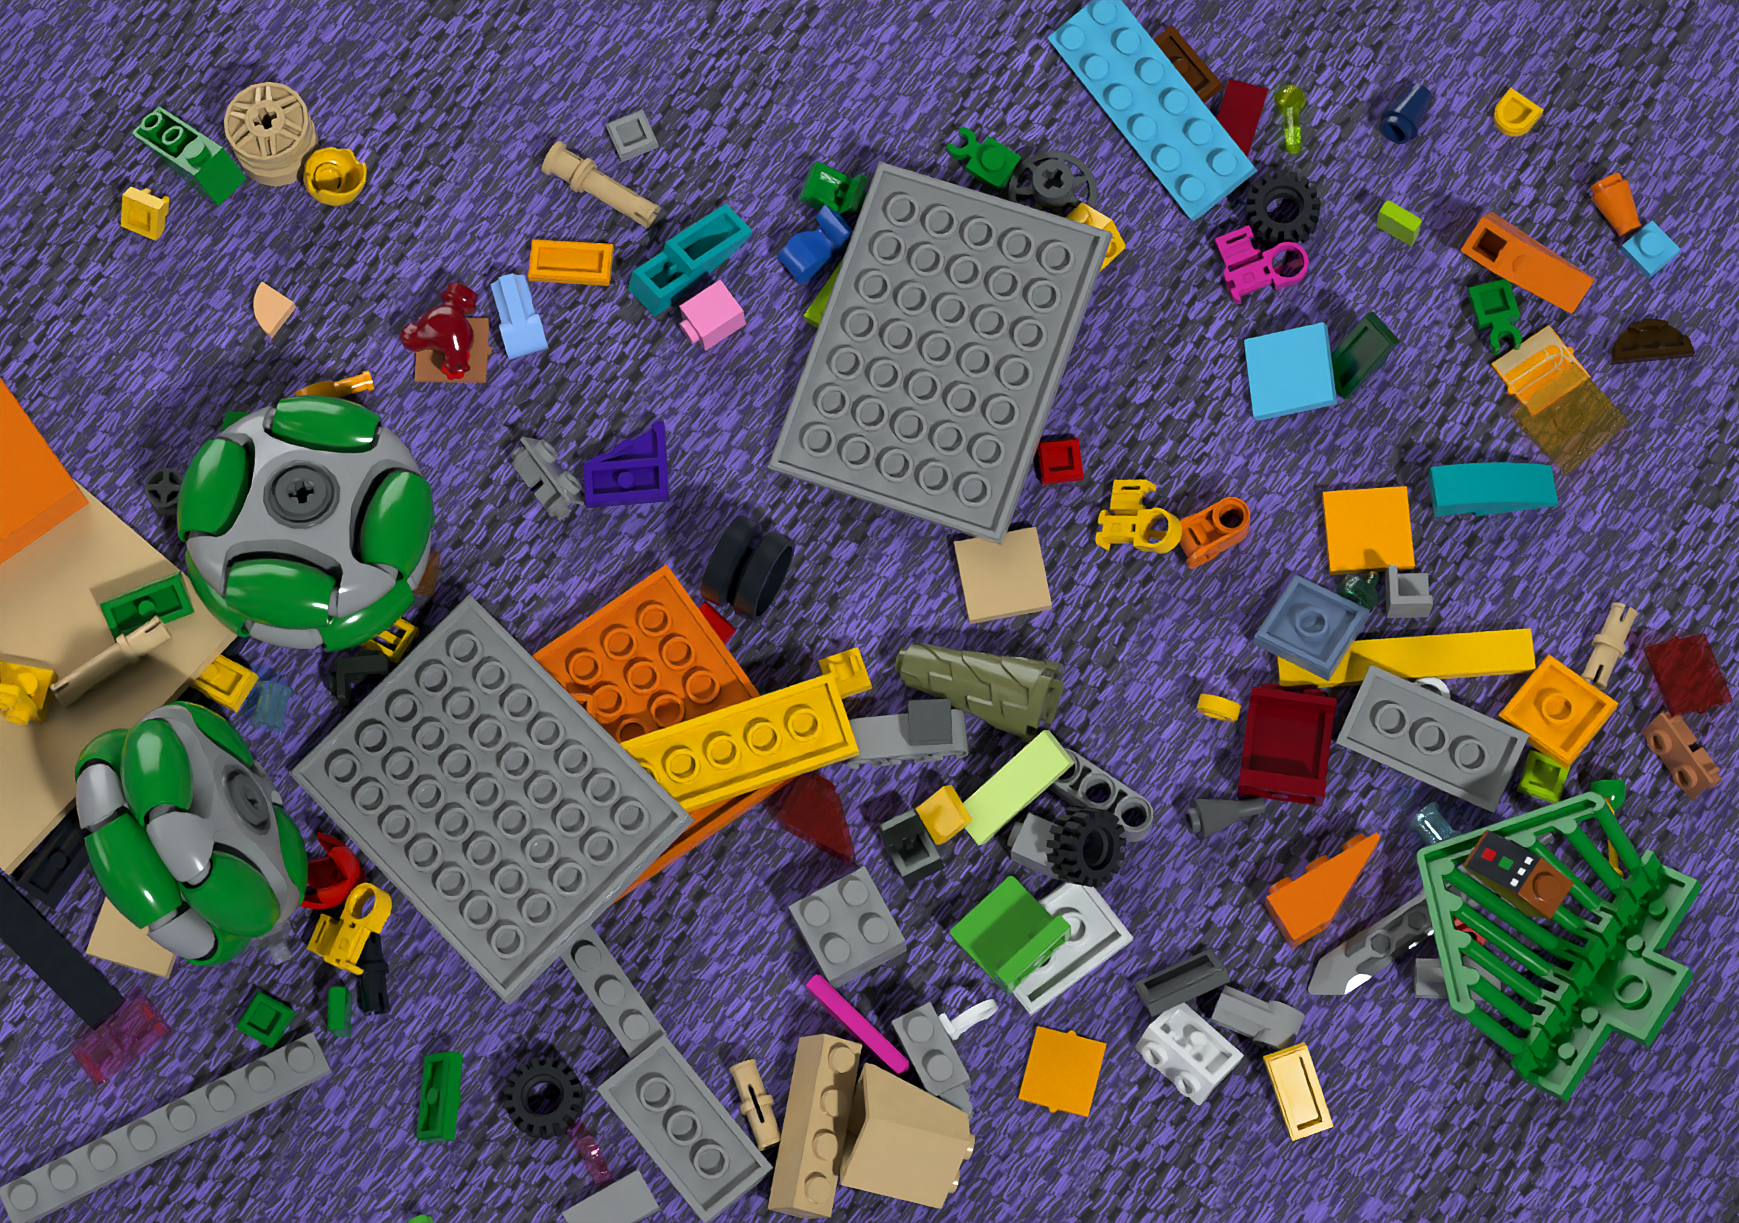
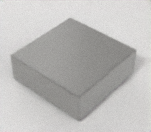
[605,109,659,163]

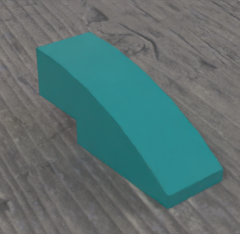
[628,204,753,317]
[1428,462,1558,517]

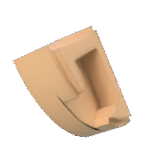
[253,282,296,339]

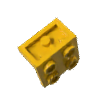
[0,661,58,725]

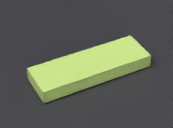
[963,730,1075,846]

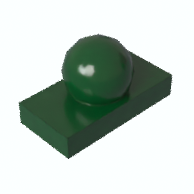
[1331,312,1401,400]

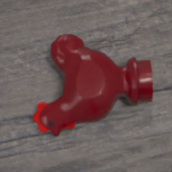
[400,283,479,380]

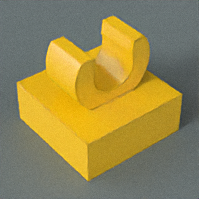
[121,187,169,241]
[818,647,872,699]

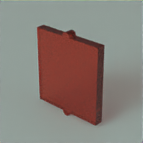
[1643,633,1733,717]

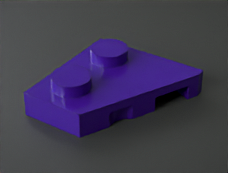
[583,421,670,508]

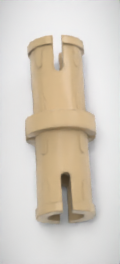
[1581,602,1638,690]
[729,1059,781,1151]

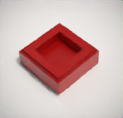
[1038,438,1084,485]

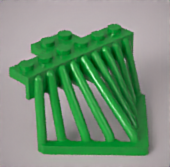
[1417,791,1702,1103]

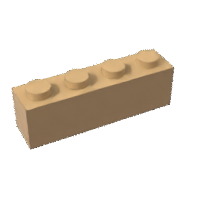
[768,1034,862,1219]

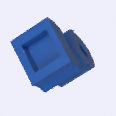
[777,205,853,285]

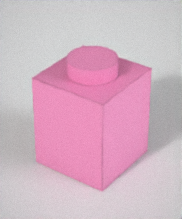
[679,280,746,351]

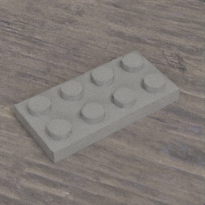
[1336,665,1529,813]
[596,1034,774,1223]

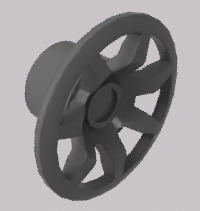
[1008,151,1097,217]

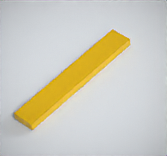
[1276,628,1536,690]

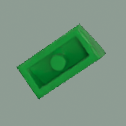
[99,571,195,643]

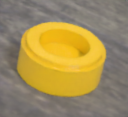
[1196,694,1241,723]

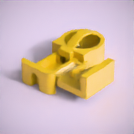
[1095,480,1182,554]
[306,883,392,975]

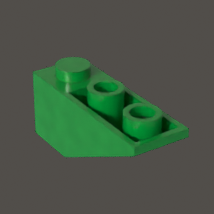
[131,106,247,206]

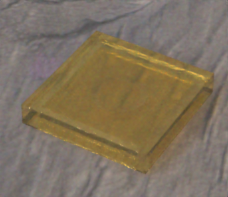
[1510,360,1630,477]

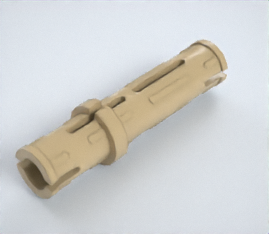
[50,615,172,708]

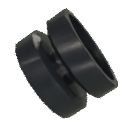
[700,515,796,623]

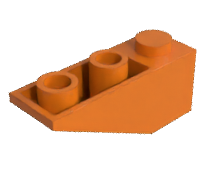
[1460,212,1595,314]
[1264,832,1380,949]

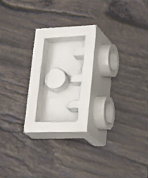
[1135,1003,1244,1105]

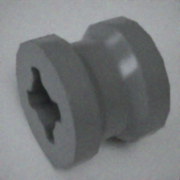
[144,468,183,517]

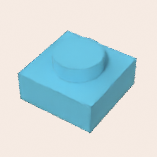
[1620,220,1681,279]

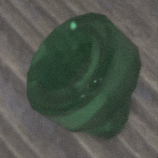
[1336,571,1380,613]

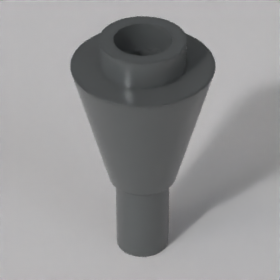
[1184,796,1265,841]

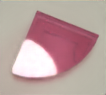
[576,1135,612,1187]

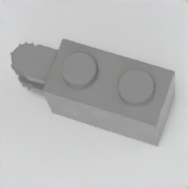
[891,1002,974,1123]

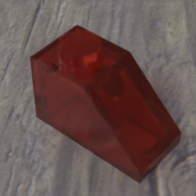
[776,774,856,867]

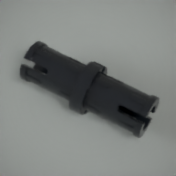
[355,932,391,1016]

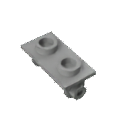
[511,437,586,520]

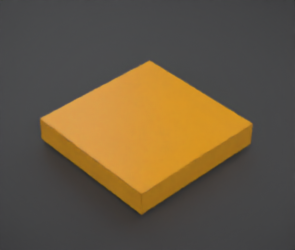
[1322,486,1415,575]
[1497,654,1619,770]

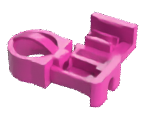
[1215,225,1309,304]

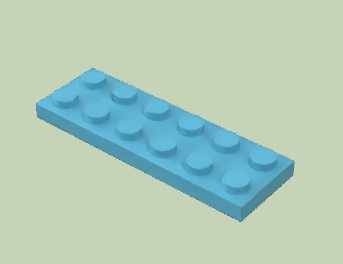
[1048,0,1258,222]

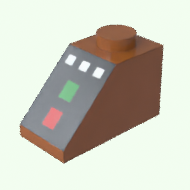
[1462,830,1574,919]

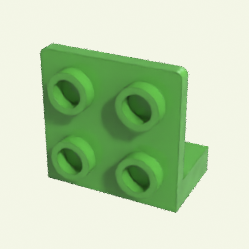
[950,876,1071,996]

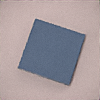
[1254,574,1370,681]

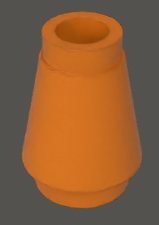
[1590,173,1642,237]

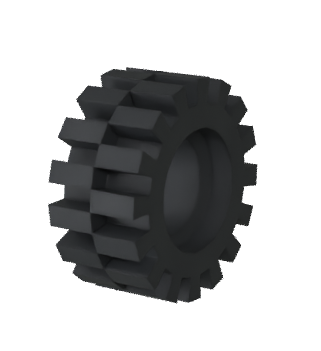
[1245,170,1321,247]
[1046,806,1126,888]
[504,1057,585,1140]

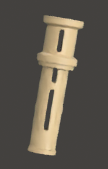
[541,141,660,229]

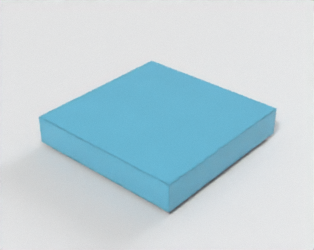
[1244,322,1337,421]

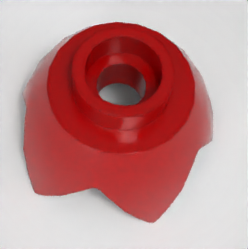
[300,832,365,909]

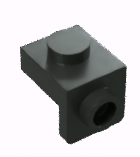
[329,650,393,709]
[878,809,945,887]

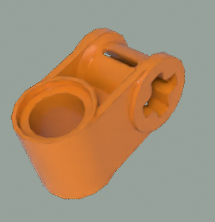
[1179,497,1250,569]

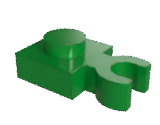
[946,127,1022,193]
[1467,279,1522,355]

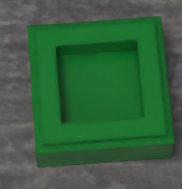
[327,987,352,1037]
[235,991,296,1050]

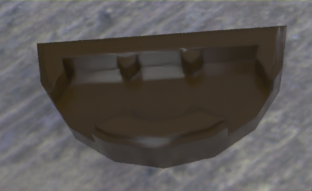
[1611,318,1695,365]

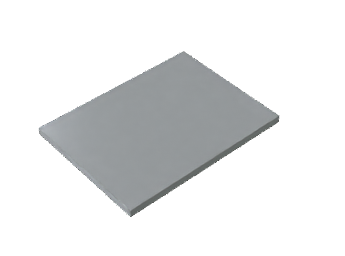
[767,161,1112,546]
[289,594,695,1005]

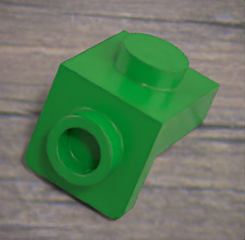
[798,161,868,219]

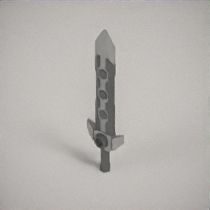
[1308,830,1564,995]

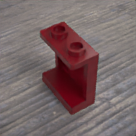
[1237,683,1337,807]

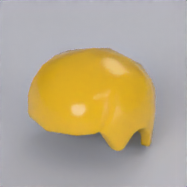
[303,147,367,207]

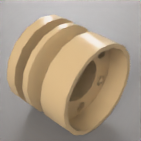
[224,82,320,187]

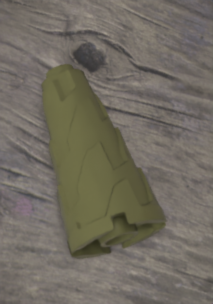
[895,642,1065,743]

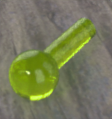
[1274,84,1307,154]

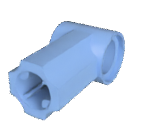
[491,273,549,360]

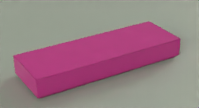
[806,974,910,1080]

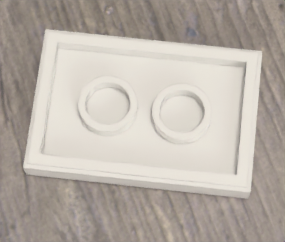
[1011,882,1133,1016]

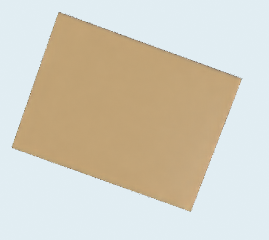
[0,478,237,875]

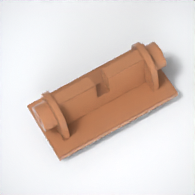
[1641,710,1722,801]

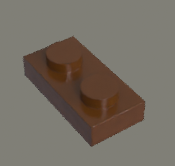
[1153,25,1224,103]

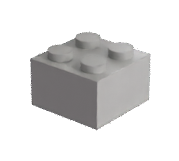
[788,866,907,989]

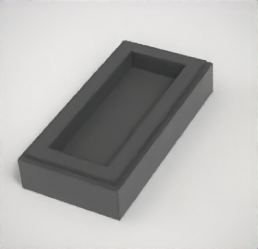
[1134,948,1231,1017]

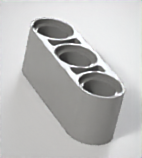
[845,709,969,769]
[1048,748,1153,842]

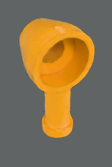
[295,370,374,398]

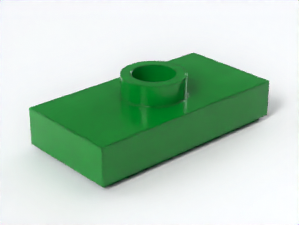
[416,1051,463,1143]

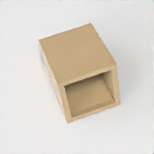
[840,1063,975,1209]

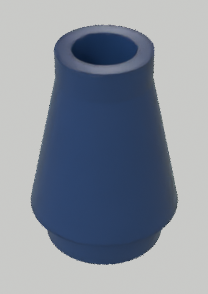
[1380,83,1432,144]

